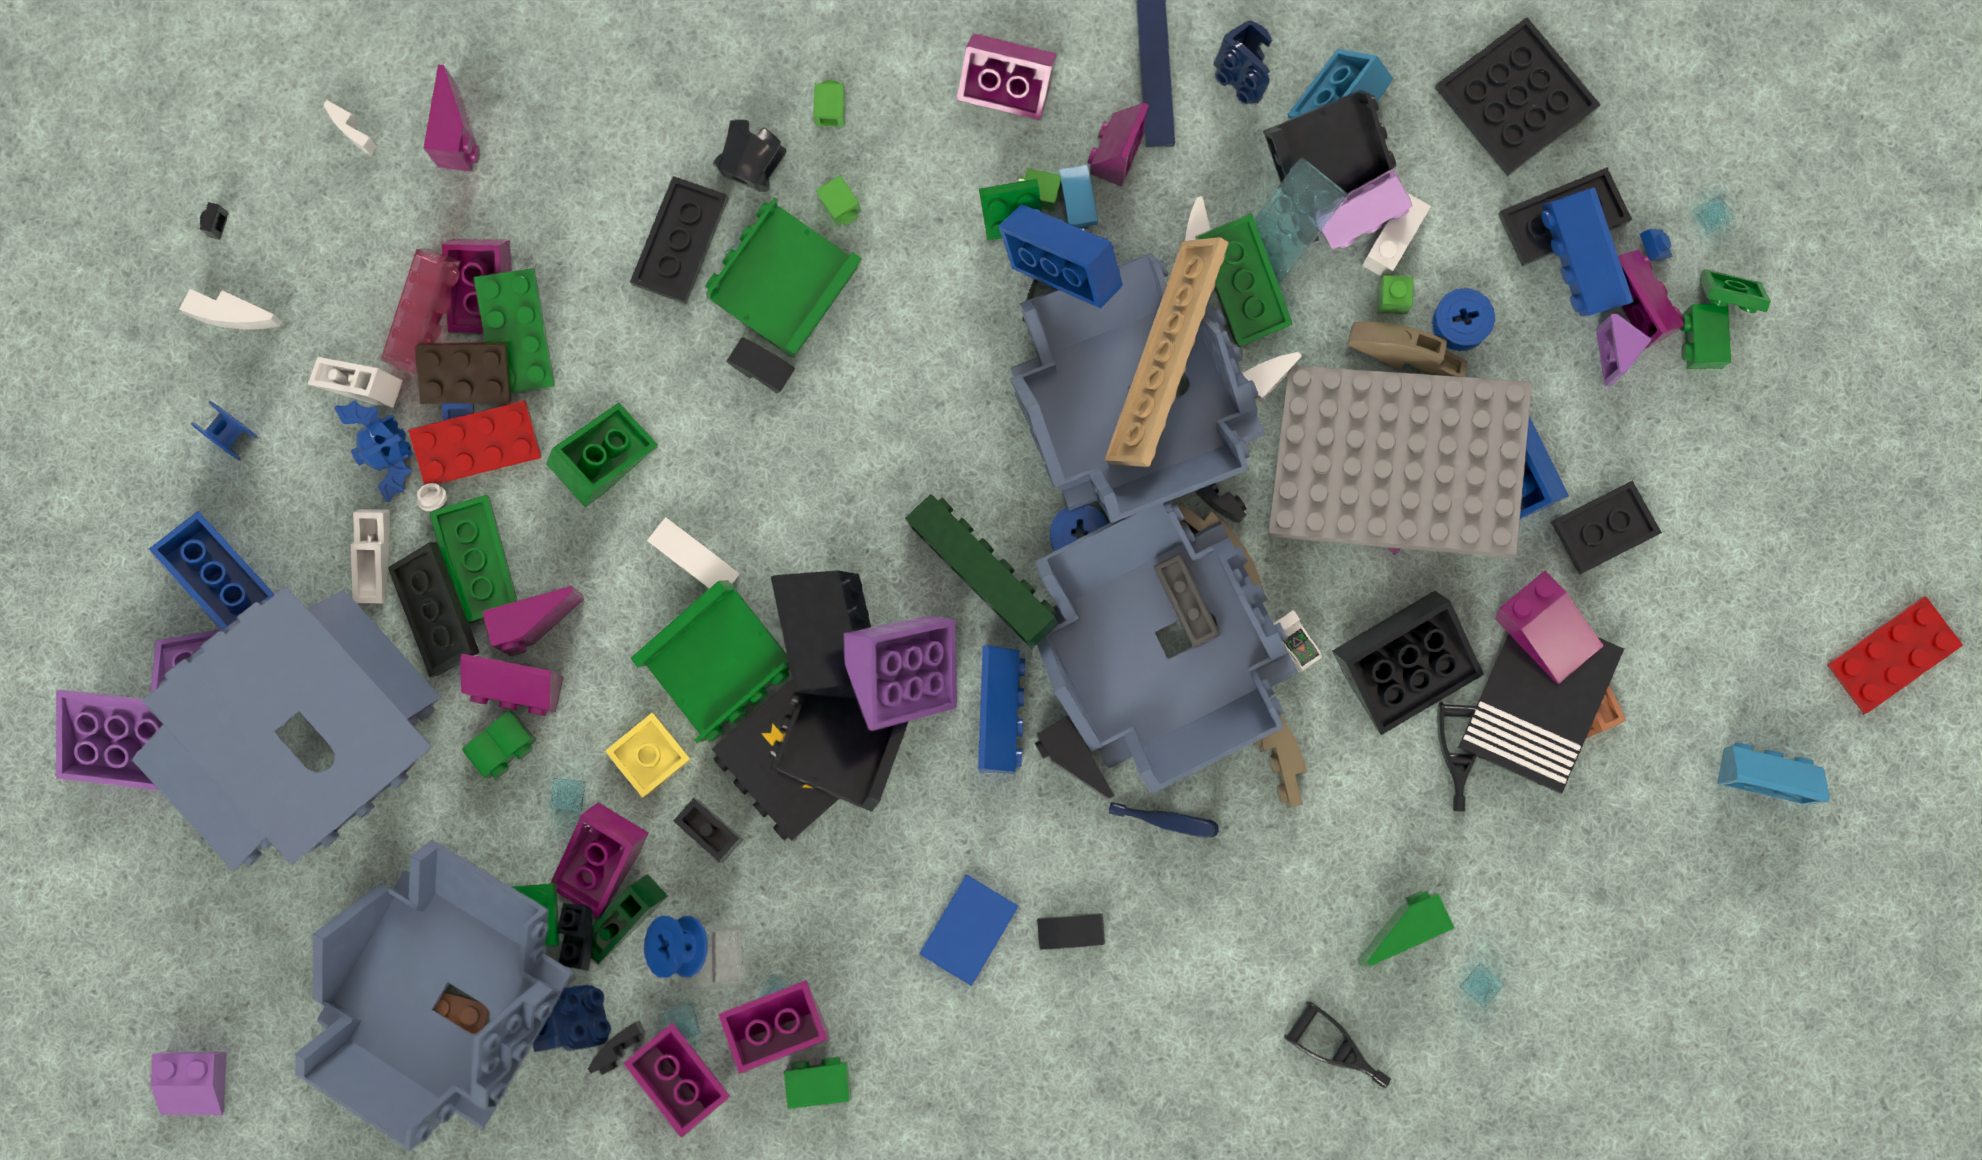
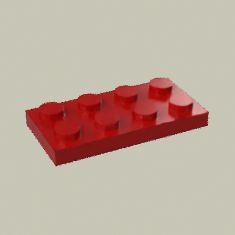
[408,400,542,485]
[1827,596,1963,714]

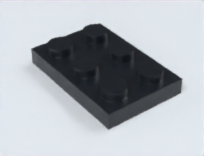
[1551,480,1662,575]

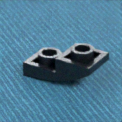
[726,337,795,394]
[1195,483,1247,523]
[556,903,593,971]
[1037,913,1106,950]
[588,1021,645,1076]

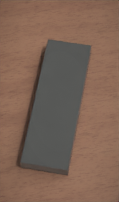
[1153,553,1221,649]

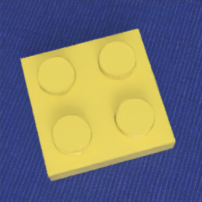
[605,712,691,798]

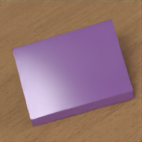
[1596,314,1652,386]

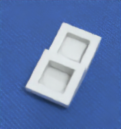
[324,100,377,156]

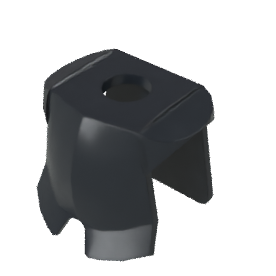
[713,119,787,192]

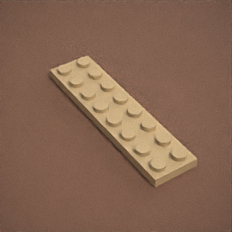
[1104,237,1229,467]

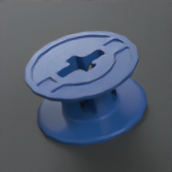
[1432,288,1495,351]
[191,401,259,461]
[1050,505,1108,551]
[644,916,708,978]

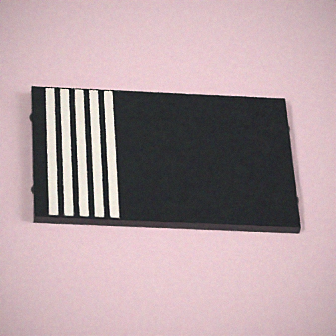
[1458,634,1624,794]

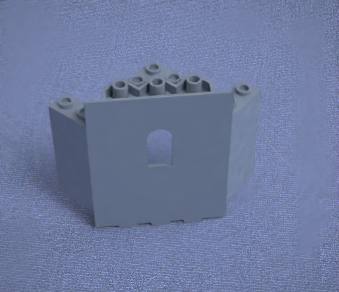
[1010,252,1265,523]
[1035,501,1299,794]
[132,586,441,871]
[295,840,573,1151]

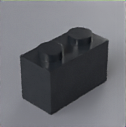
[673,798,744,863]

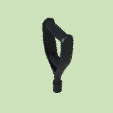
[1437,702,1477,812]
[1284,1001,1391,1089]

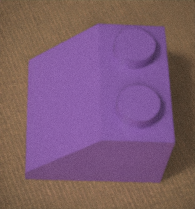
[150,1051,227,1115]

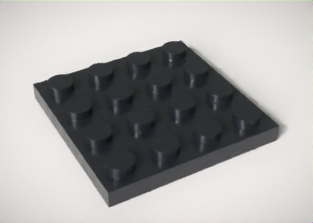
[1435,17,1601,176]

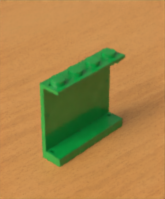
[705,197,862,358]
[630,580,790,743]

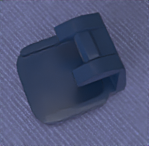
[1213,20,1273,105]
[533,985,611,1052]

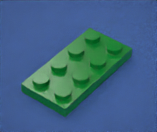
[1195,213,1293,347]
[474,268,555,392]
[429,495,518,624]

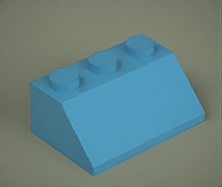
[1287,49,1394,119]
[1717,743,1830,805]

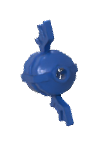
[335,400,414,502]

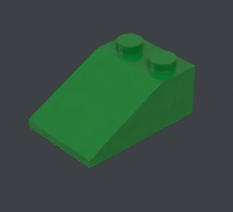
[546,402,658,507]
[1358,890,1455,967]

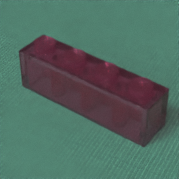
[381,248,460,374]

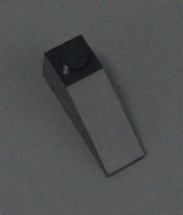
[1034,716,1114,799]

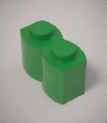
[462,711,536,779]

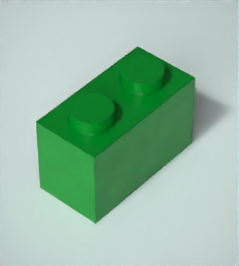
[1681,304,1731,369]
[783,1057,852,1109]

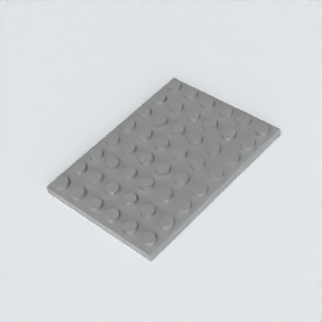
[1268,366,1532,558]

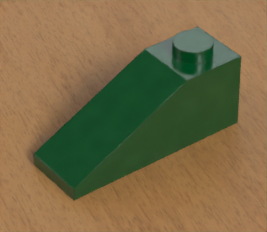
[591,874,668,965]

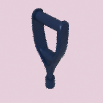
[1109,802,1219,838]

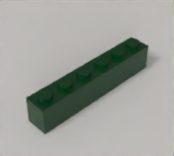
[905,494,1058,649]

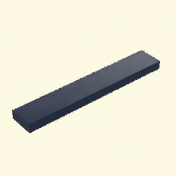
[1136,0,1175,148]

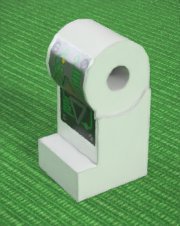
[1274,610,1322,672]

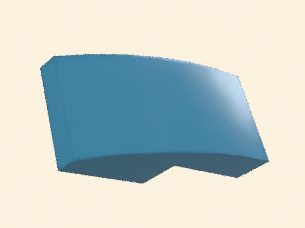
[1059,165,1098,228]

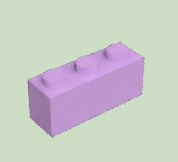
[1315,168,1413,250]

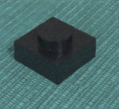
[200,202,229,240]

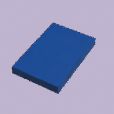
[919,874,1019,986]

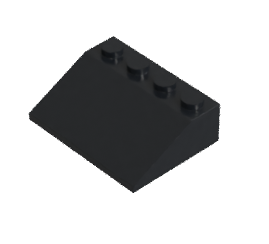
[770,570,871,699]
[1332,591,1484,735]

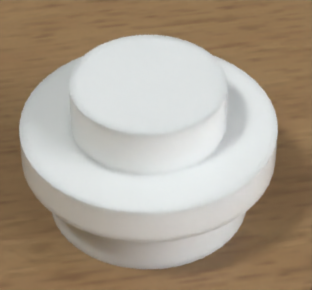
[417,483,447,511]

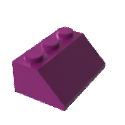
[957,33,1057,120]
[1618,250,1685,349]
[460,654,563,716]
[718,980,831,1074]
[623,1022,731,1137]

